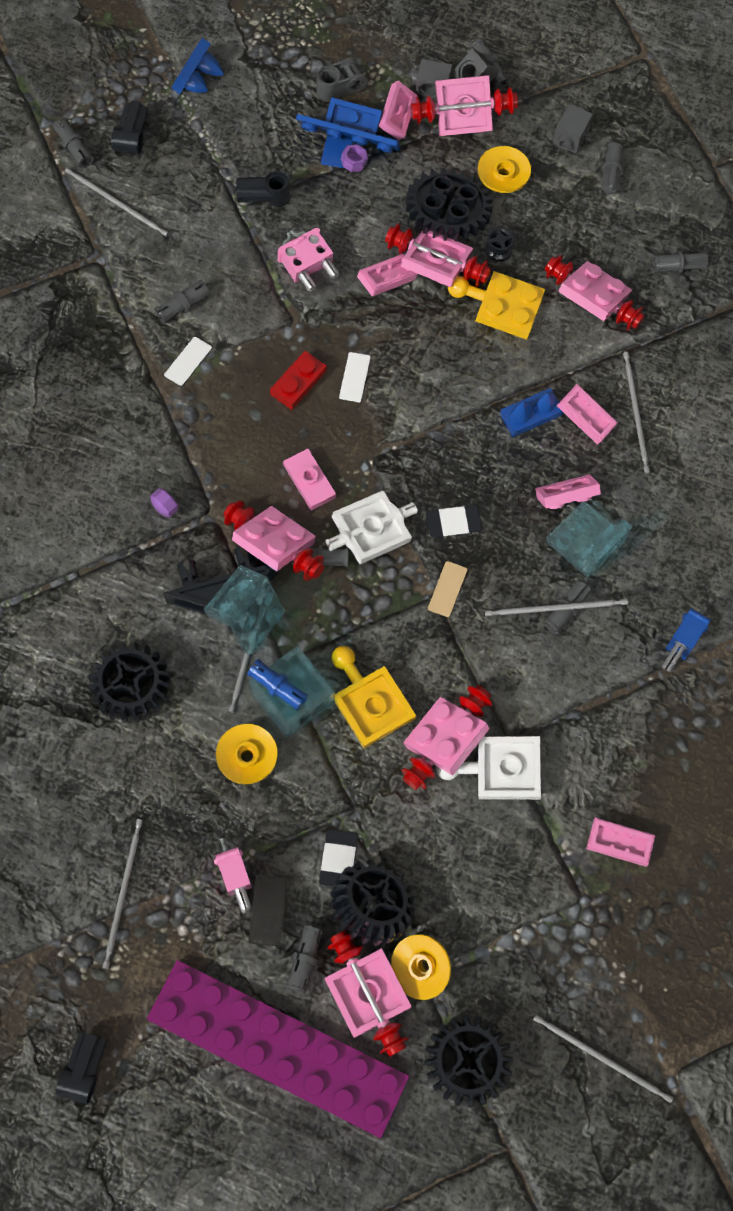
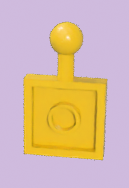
[448,271,545,340]
[331,646,416,749]

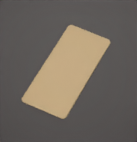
[428,561,467,617]

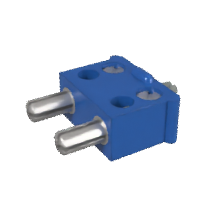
[662,606,711,672]

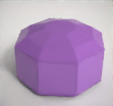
[341,144,368,172]
[150,488,178,517]

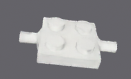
[326,491,417,564]

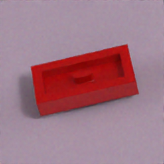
[270,351,327,410]

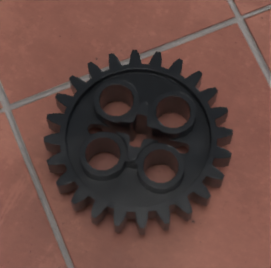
[405,168,493,242]

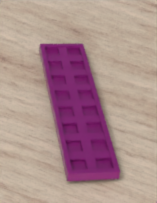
[146,960,409,1139]

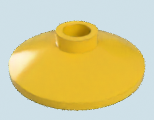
[477,146,531,193]
[216,724,278,784]
[391,934,451,1000]

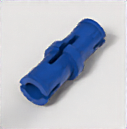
[247,659,309,711]

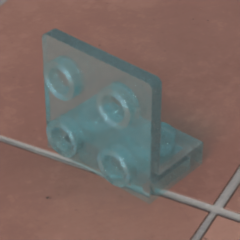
[546,501,632,578]
[204,565,285,655]

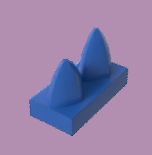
[171,38,224,94]
[500,388,563,437]

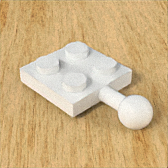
[436,736,541,800]

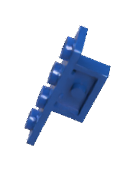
[296,97,401,153]

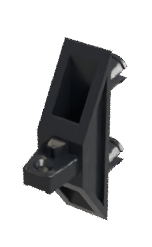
[163,546,279,635]

